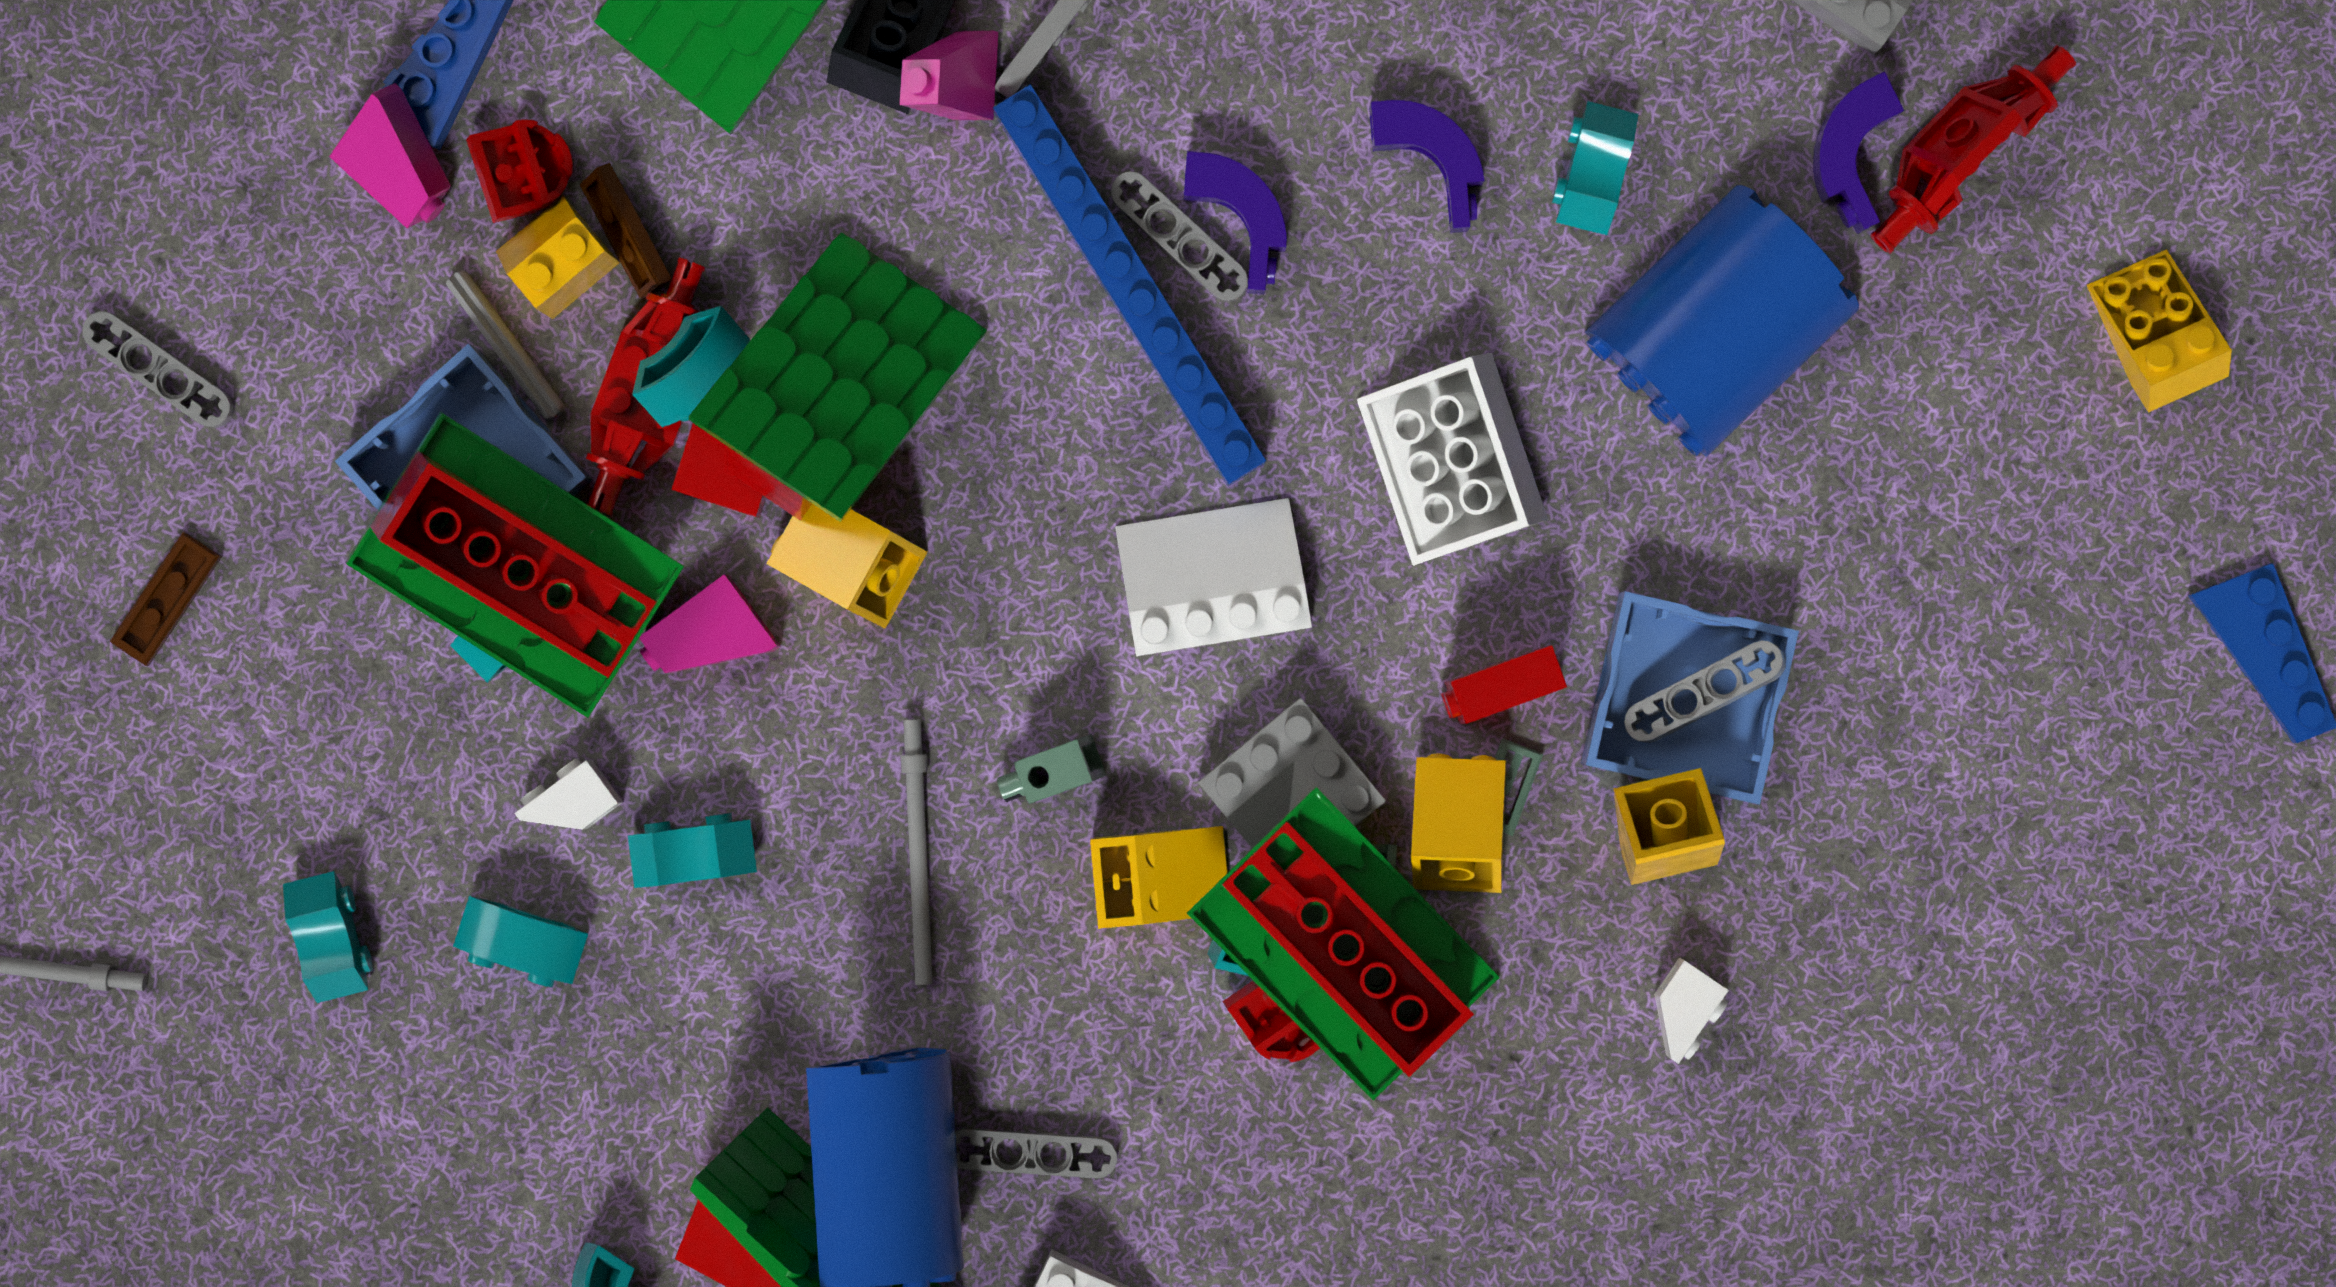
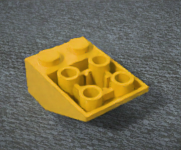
[2087,249,2232,413]
[1090,826,1227,929]

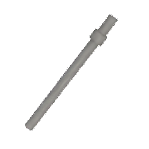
[900,719,933,985]
[0,956,148,991]

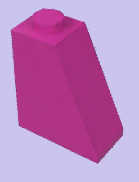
[900,30,999,120]
[329,83,451,228]
[639,574,781,673]

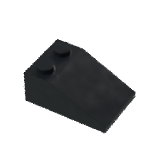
[826,0,956,114]

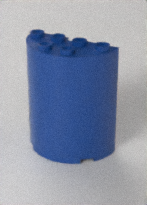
[1585,185,1859,457]
[806,1047,964,1287]

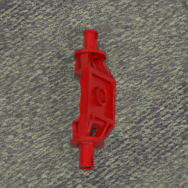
[1870,45,2077,254]
[585,257,705,516]

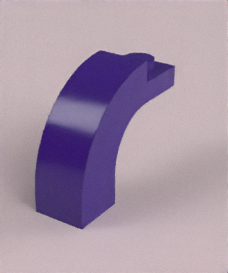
[1813,71,1904,234]
[1369,100,1485,233]
[1183,151,1287,295]

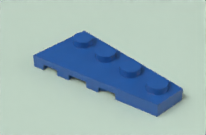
[359,0,514,151]
[2188,563,2336,743]

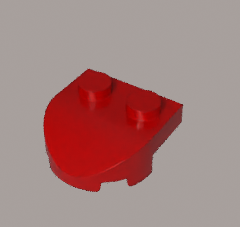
[466,119,573,223]
[1222,981,1320,1062]

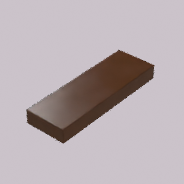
[580,162,672,300]
[109,532,222,666]

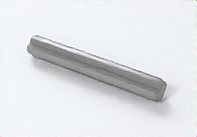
[446,270,565,421]

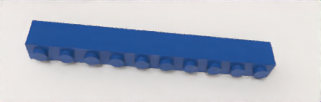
[993,84,1266,487]

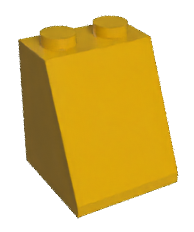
[496,195,620,319]
[766,504,928,629]
[1411,753,1506,893]
[1613,768,1725,885]

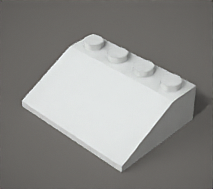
[1357,353,1548,566]
[1115,498,1312,657]

